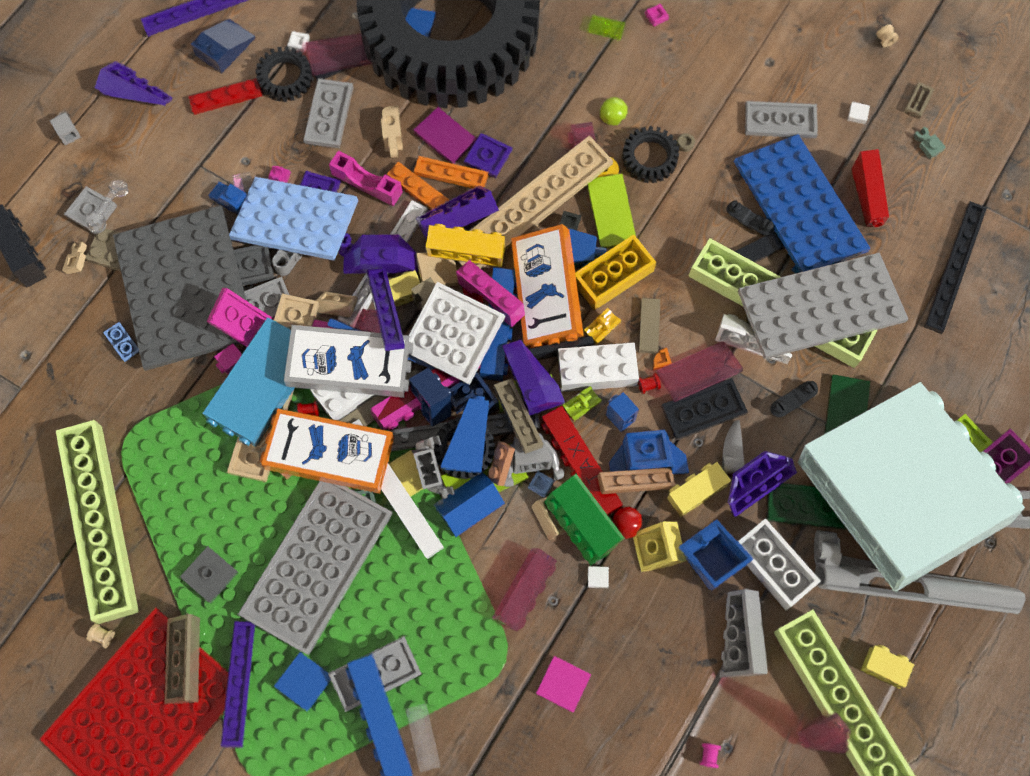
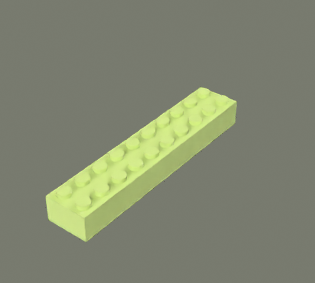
[689,238,877,368]
[56,420,139,624]
[773,610,915,776]

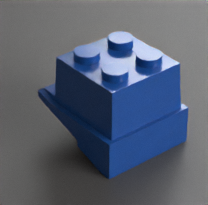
[678,519,753,591]

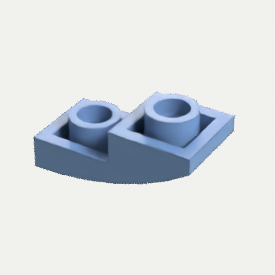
[103,322,139,362]

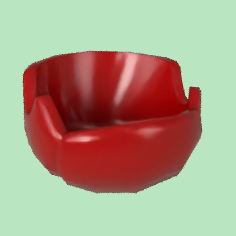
[612,506,643,539]

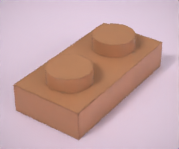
[488,442,515,486]

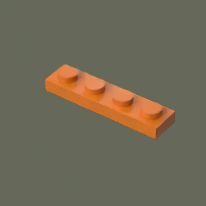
[414,156,488,188]
[387,162,449,210]

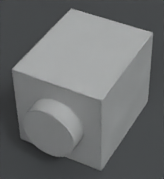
[50,112,81,146]

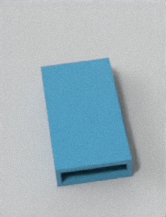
[203,317,295,447]

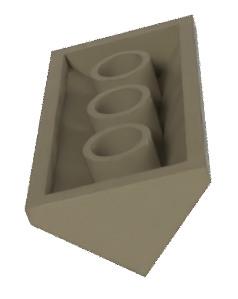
[165,614,200,704]

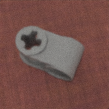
[272,250,303,276]

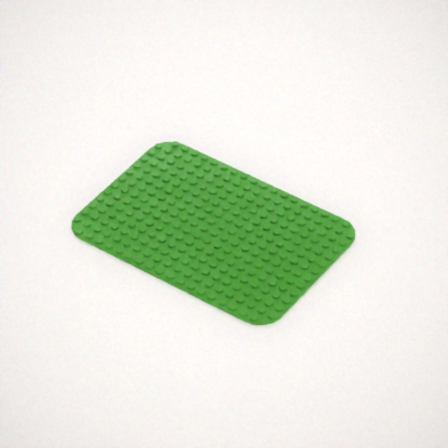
[121,384,508,776]

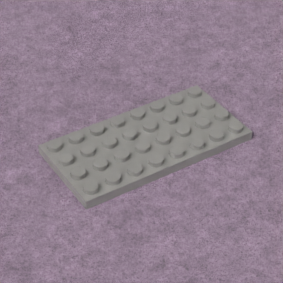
[738,253,908,359]
[238,481,393,655]

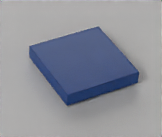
[274,652,331,712]

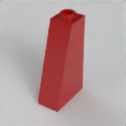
[851,149,889,228]

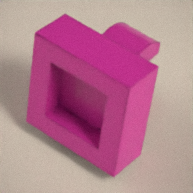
[268,166,291,183]

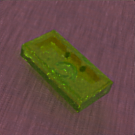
[588,15,626,40]

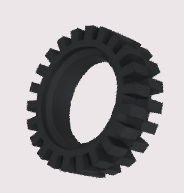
[256,46,313,102]
[622,126,679,183]
[434,417,495,479]

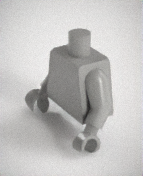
[504,433,564,487]
[413,436,454,499]

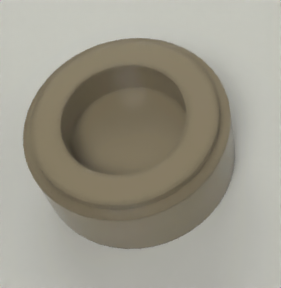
[677,133,695,152]

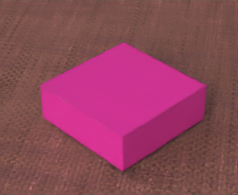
[645,4,669,27]

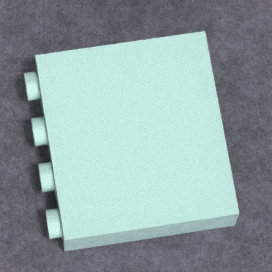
[798,382,1025,592]

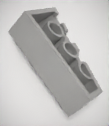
[719,589,768,678]

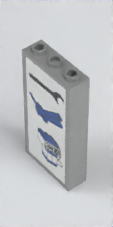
[284,325,413,398]

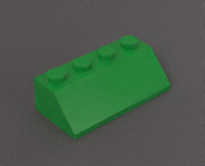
[544,474,624,566]

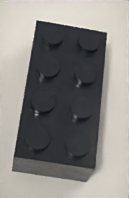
[0,204,47,288]

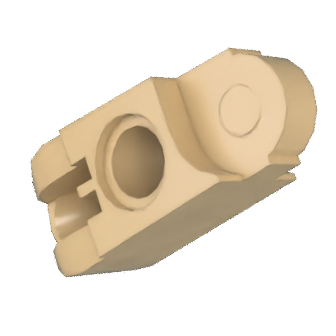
[381,106,403,158]

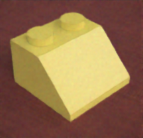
[633,522,687,572]

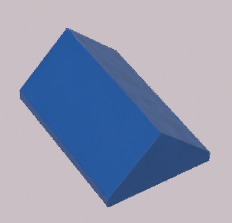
[434,472,505,537]

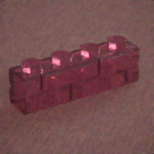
[492,548,557,632]

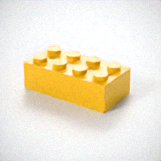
[426,224,505,267]
[575,235,656,311]

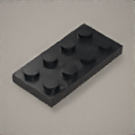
[661,378,748,441]

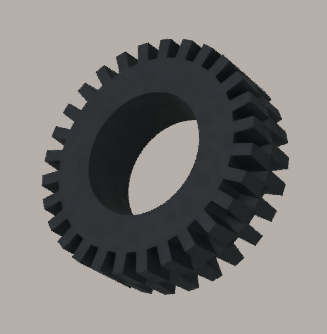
[356,0,540,108]

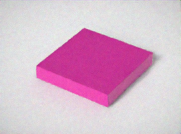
[536,656,591,713]

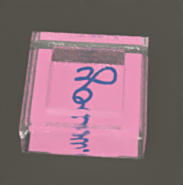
[232,172,253,192]

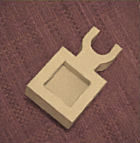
[62,242,87,274]

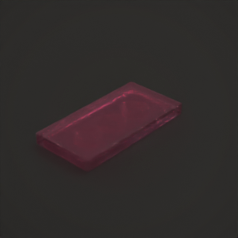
[305,33,372,75]
[656,341,743,402]

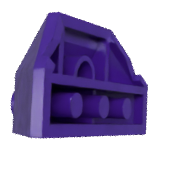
[343,234,418,274]
[728,451,797,517]

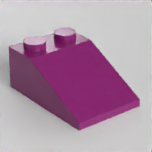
[982,428,1030,484]

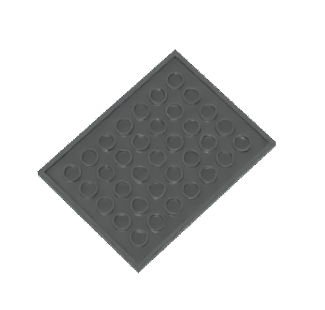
[113,205,247,371]

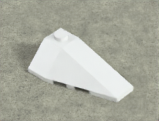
[715,314,792,364]

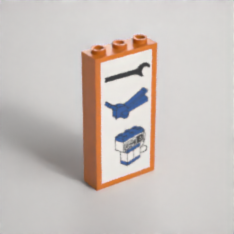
[511,224,584,348]
[260,409,395,494]

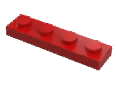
[189,78,262,115]

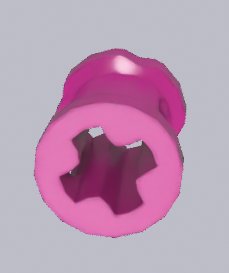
[699,743,721,768]

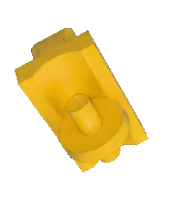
[584,308,621,344]

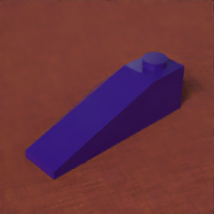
[95,61,173,105]
[502,340,565,415]

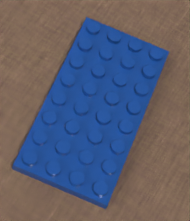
[734,134,870,273]

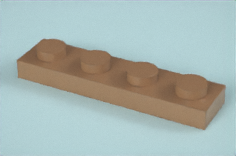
[597,468,676,494]

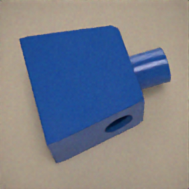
[569,229,607,268]

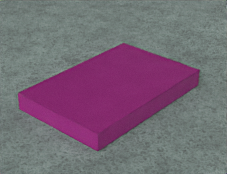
[414,107,477,164]

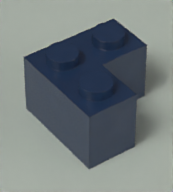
[409,368,452,427]
[449,372,499,415]

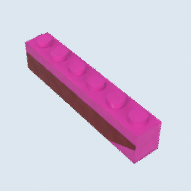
[370,366,481,431]

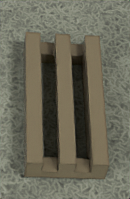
[904,82,935,119]

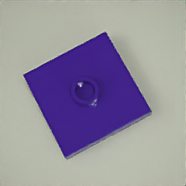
[464,133,512,179]

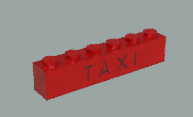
[540,406,623,516]

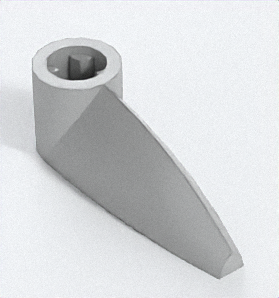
[722,420,744,473]

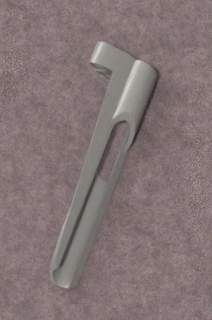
[814,530,1025,614]

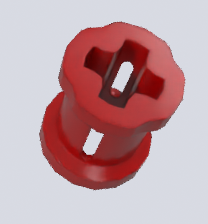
[638,373,661,394]
[297,400,320,417]

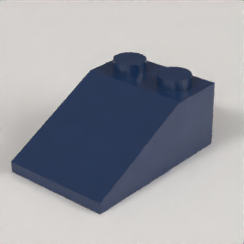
[191,19,256,74]

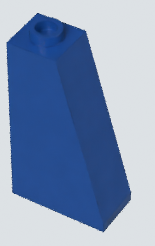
[440,396,489,474]

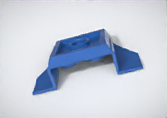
[609,430,689,475]

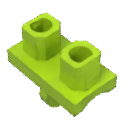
[562,386,602,422]

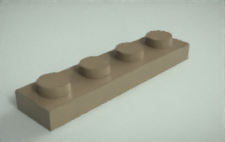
[493,379,544,454]

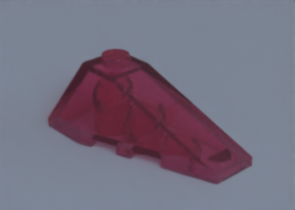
[797,712,851,754]

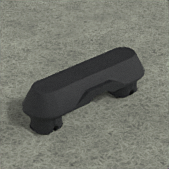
[727,200,774,235]
[770,381,818,417]

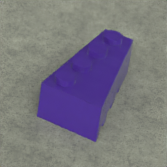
[416,185,499,239]

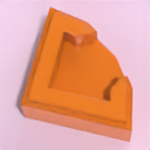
[653,347,672,371]

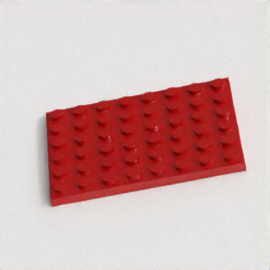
[40,608,229,776]

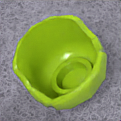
[600,97,628,125]

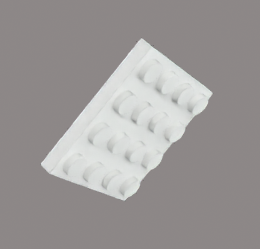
[409,282,505,385]

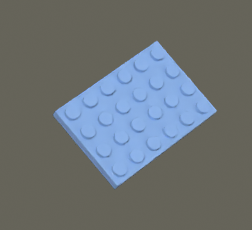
[229,177,358,261]

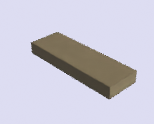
[639,298,661,354]

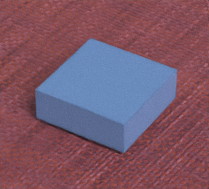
[528,471,555,498]

